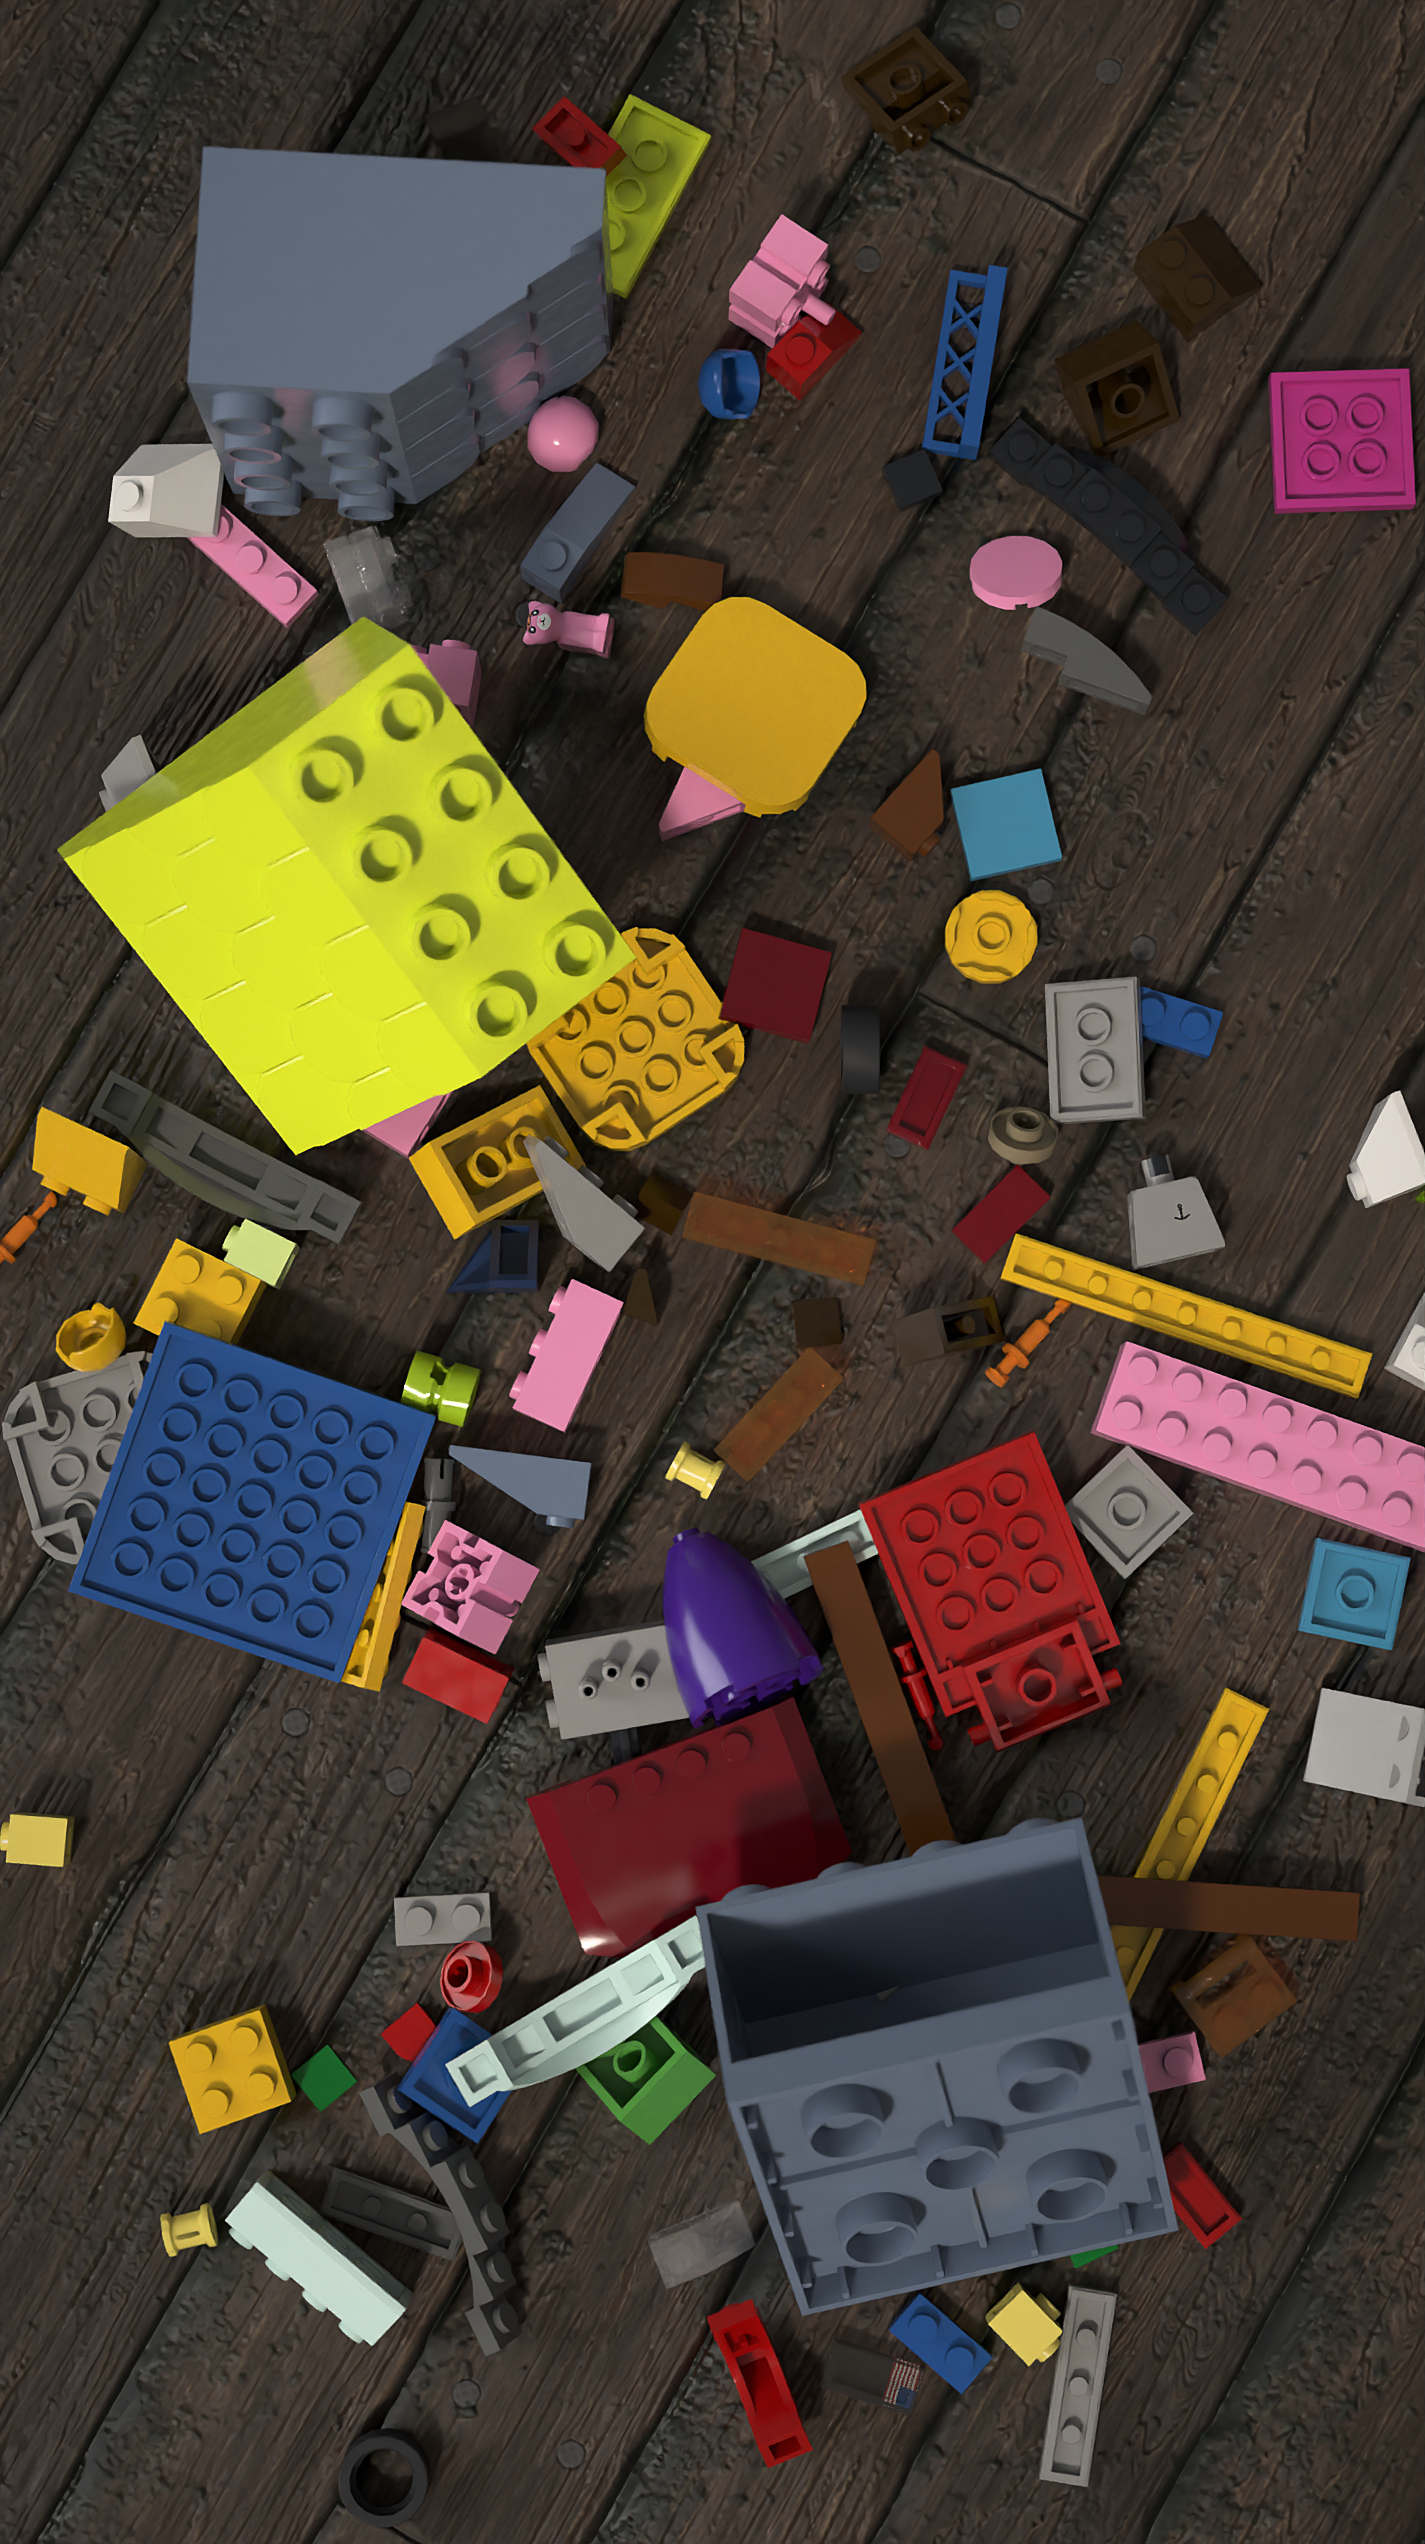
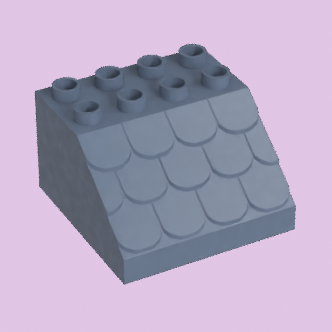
[187,147,613,521]
[696,1818,1179,2316]

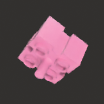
[729,214,836,348]
[401,1520,540,1654]

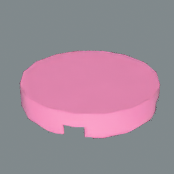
[970,536,1062,610]

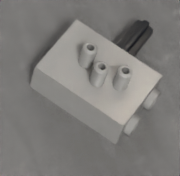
[538,1620,689,1764]

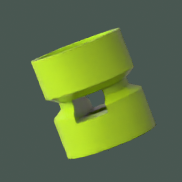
[401,1351,482,1428]

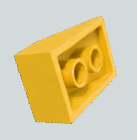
[409,1085,586,1239]
[32,1107,148,1216]

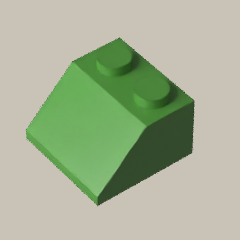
[575,2014,716,2145]

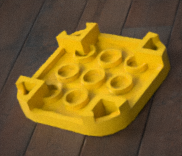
[643,597,867,818]
[526,927,744,1151]

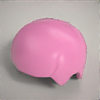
[527,396,599,472]

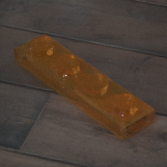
[682,1192,876,1287]

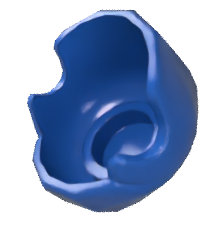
[697,349,760,420]

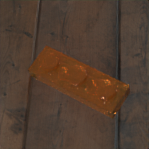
[713,1347,844,1483]

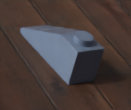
[520,462,635,604]
[449,1445,592,1528]

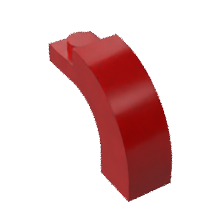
[707,2299,813,2468]

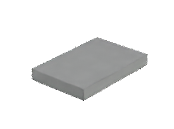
[1045,977,1146,1125]

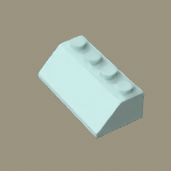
[225,2169,413,2346]

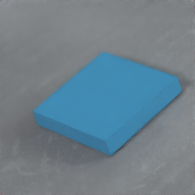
[950,769,1062,881]
[1297,1538,1410,1650]

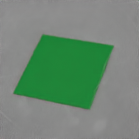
[291,2044,357,2112]

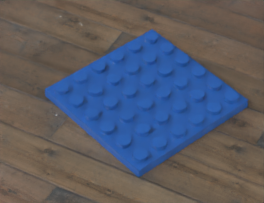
[68,1320,436,1683]

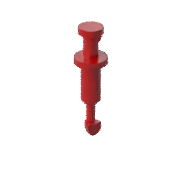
[890,1640,943,1751]

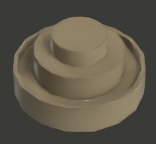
[988,1106,1058,1165]

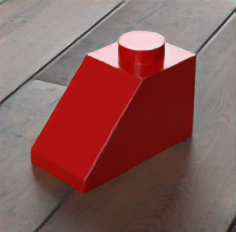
[766,302,862,401]

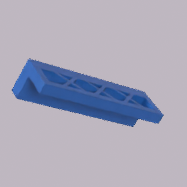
[922,265,1007,460]

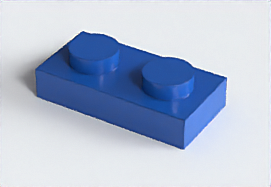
[1140,986,1223,1059]
[888,2291,993,2394]

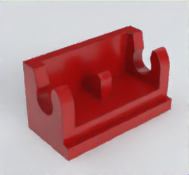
[402,1628,515,1724]

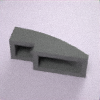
[1020,606,1152,715]

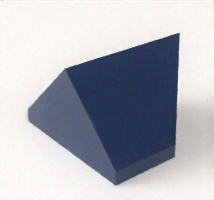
[446,1220,539,1293]

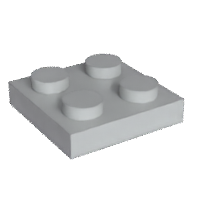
[1064,1445,1193,1579]

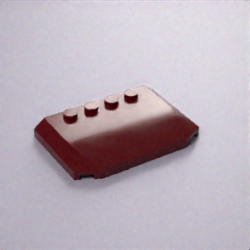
[526,1695,852,1958]

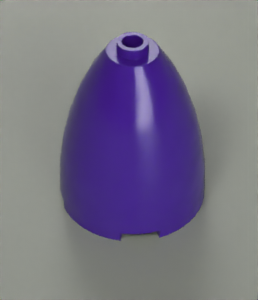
[663,1528,824,1728]

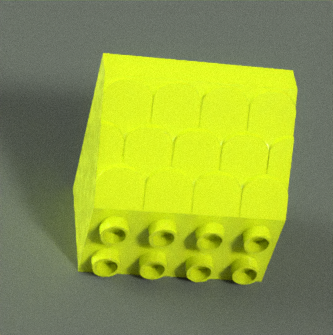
[57,616,637,1155]

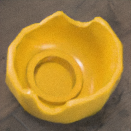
[56,1302,126,1372]

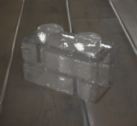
[323,526,414,630]

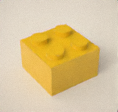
[134,1238,267,1345]
[169,2004,297,2134]

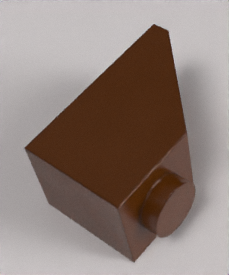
[869,749,944,863]

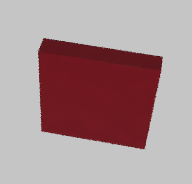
[718,928,832,1044]

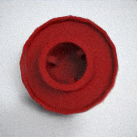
[440,1941,503,2013]

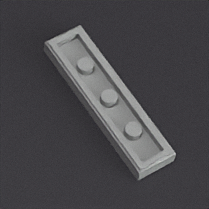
[1039,2283,1117,2487]

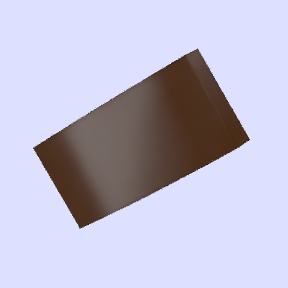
[621,552,724,611]

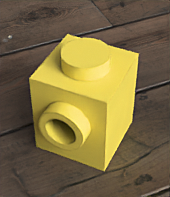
[985,2282,1063,2366]

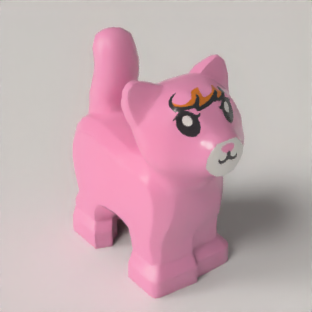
[523,601,615,659]

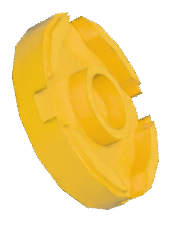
[945,890,1037,984]

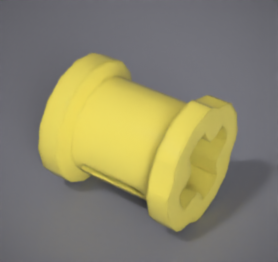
[665,1441,726,1500]
[160,2203,218,2257]

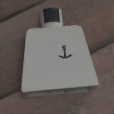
[1127,1155,1226,1270]

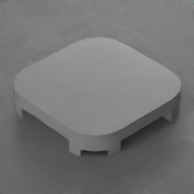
[2,1351,153,1565]

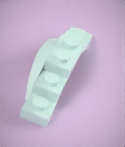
[445,1916,705,2107]

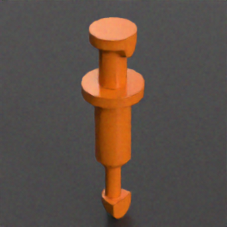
[0,1191,57,1264]
[985,1299,1072,1388]

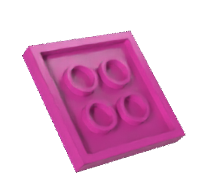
[1268,369,1416,514]

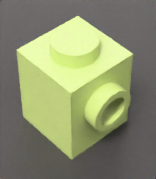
[222,1219,300,1289]

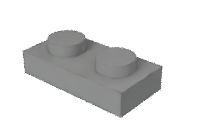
[394,1892,492,1946]

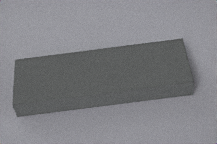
[319,2165,462,2262]

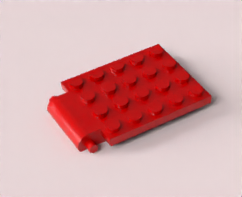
[857,1431,1123,1753]

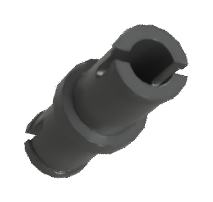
[419,1457,456,1553]

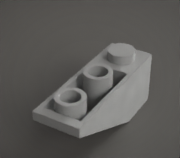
[523,1134,645,1272]

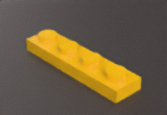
[341,1501,426,1692]

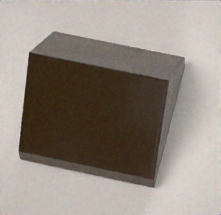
[633,1172,694,1236]

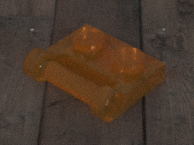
[1169,1934,1297,2058]

